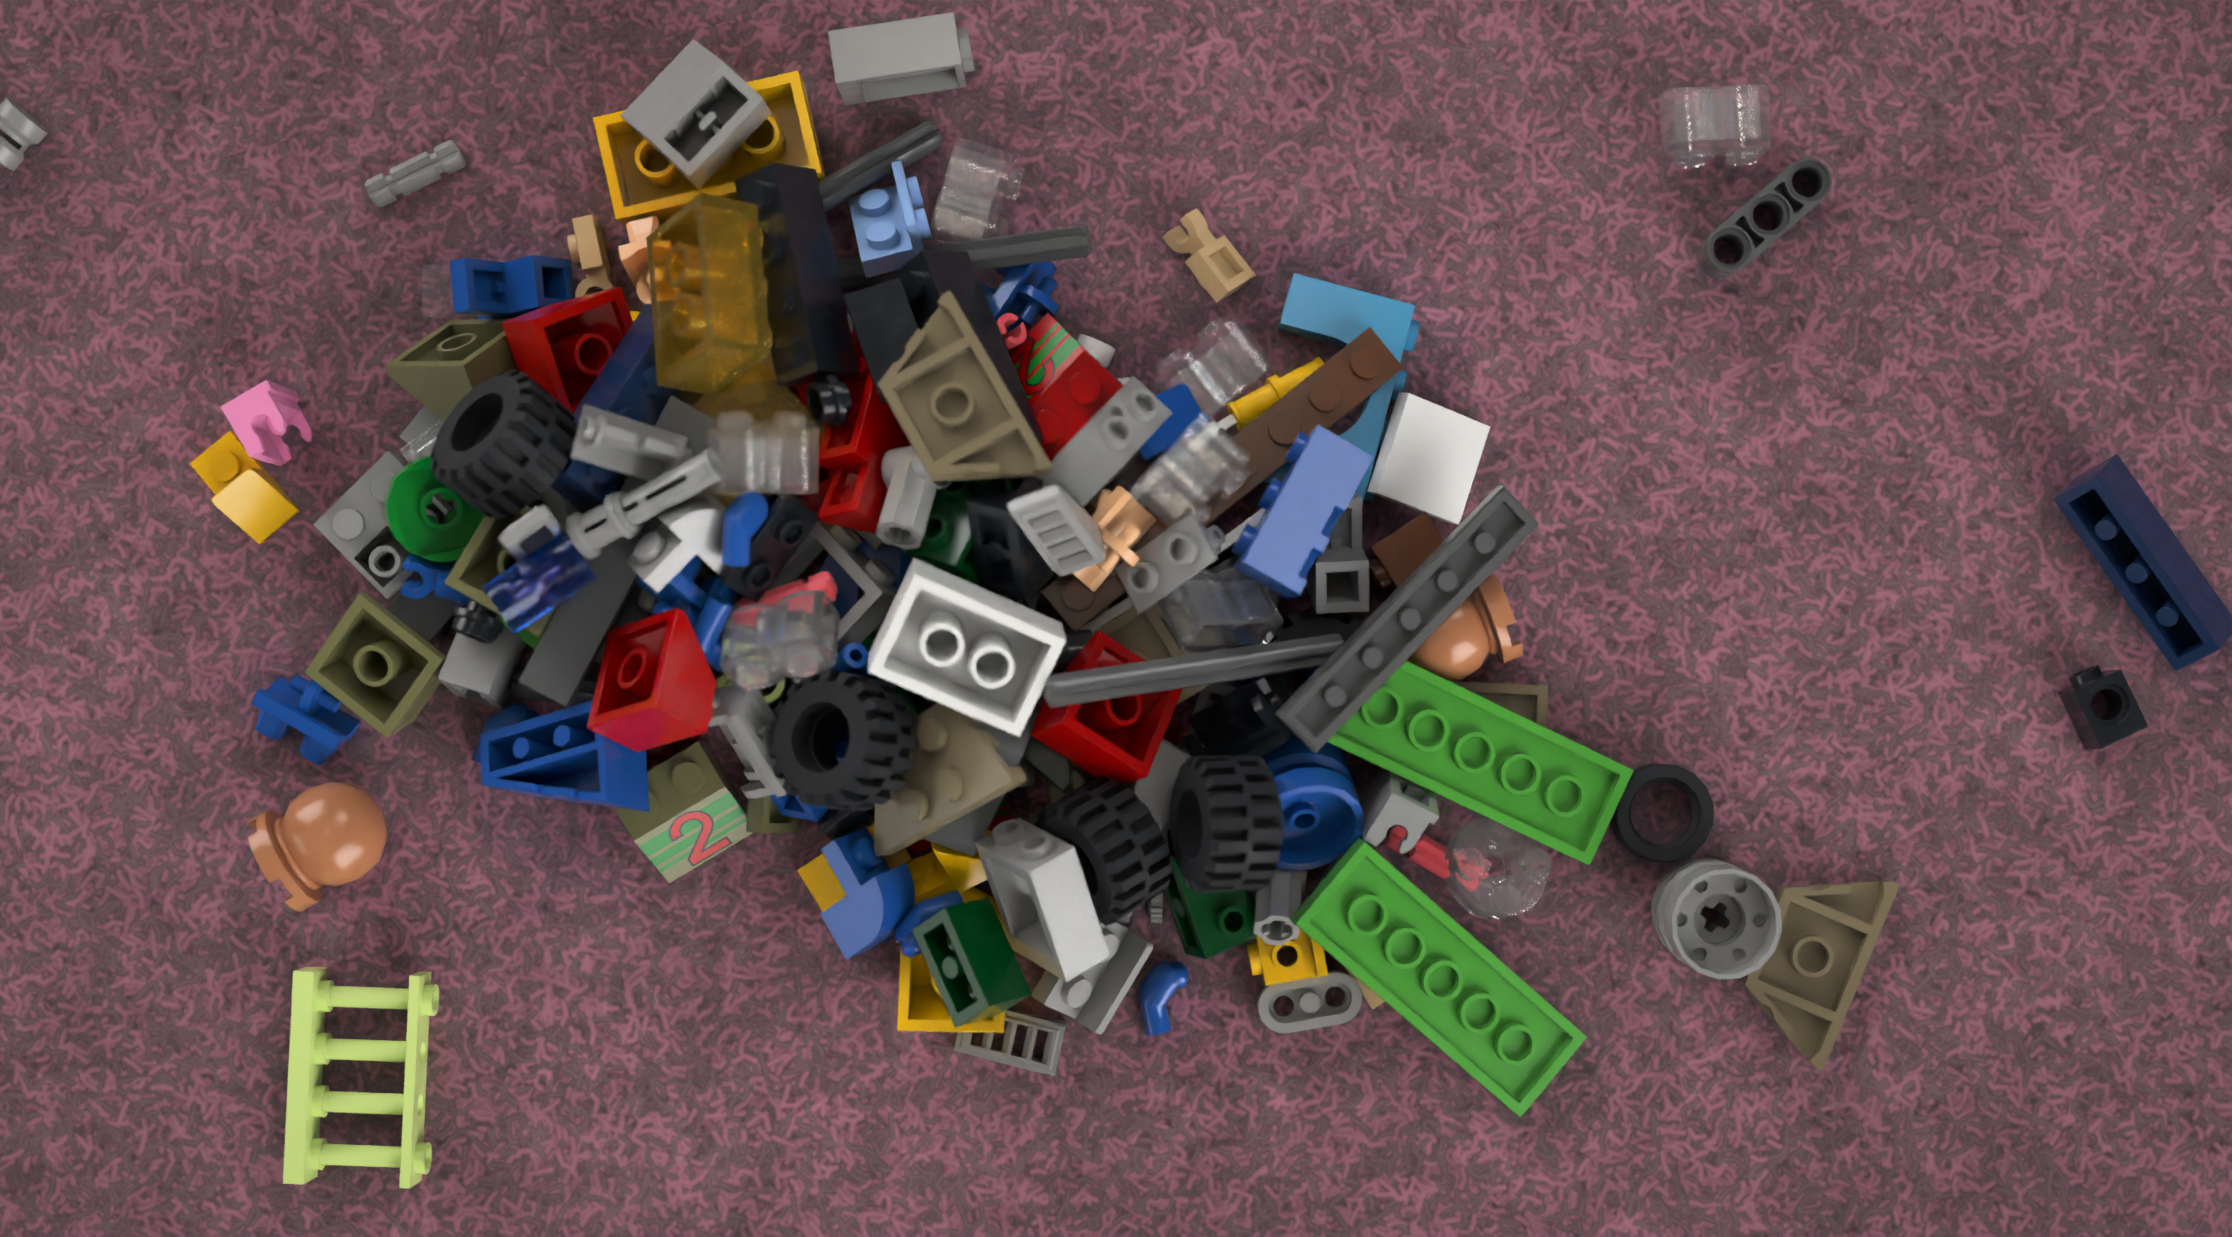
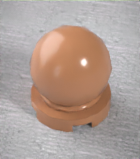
[1407,574,1523,681]
[248,782,388,912]

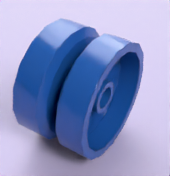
[1261,736,1365,871]

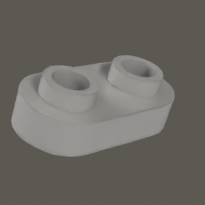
[1257,970,1362,1034]

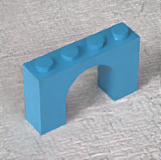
[1259,273,1420,505]

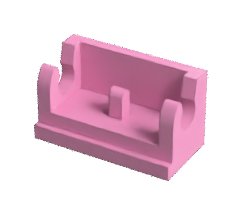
[221,380,313,466]

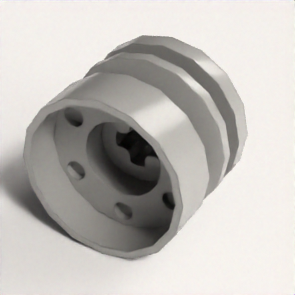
[1651,857,1782,980]

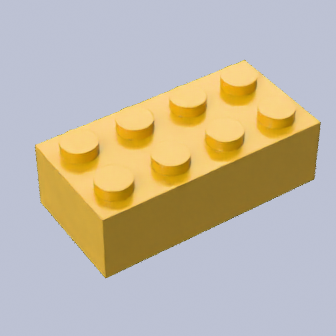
[593,71,826,230]

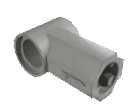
[876,445,951,550]
[1253,867,1307,946]

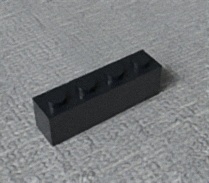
[734,163,859,387]
[890,250,1044,442]

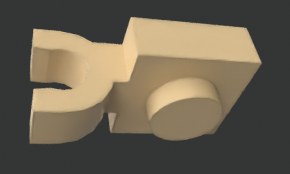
[1162,208,1256,303]
[567,215,615,298]

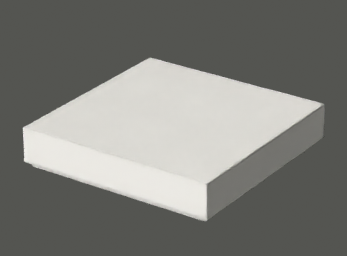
[1367,392,1490,525]

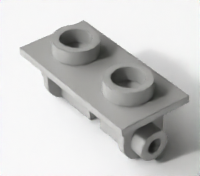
[570,404,693,482]
[1115,512,1225,614]

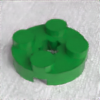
[384,455,485,562]

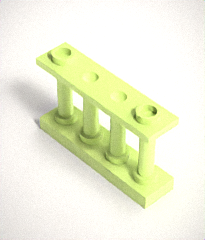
[283,967,439,1189]

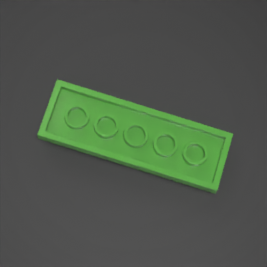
[1327,660,1634,866]
[1290,838,1587,1118]

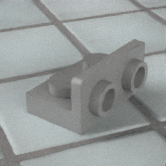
[1031,921,1153,1034]

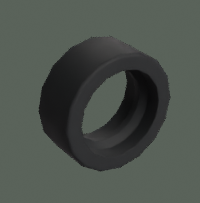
[1610,764,1714,863]

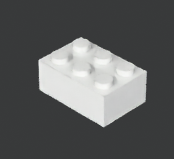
[868,558,1066,737]

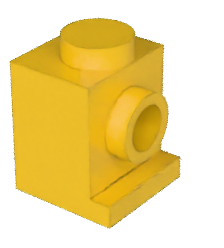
[1247,929,1328,986]

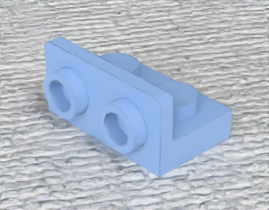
[848,160,932,278]

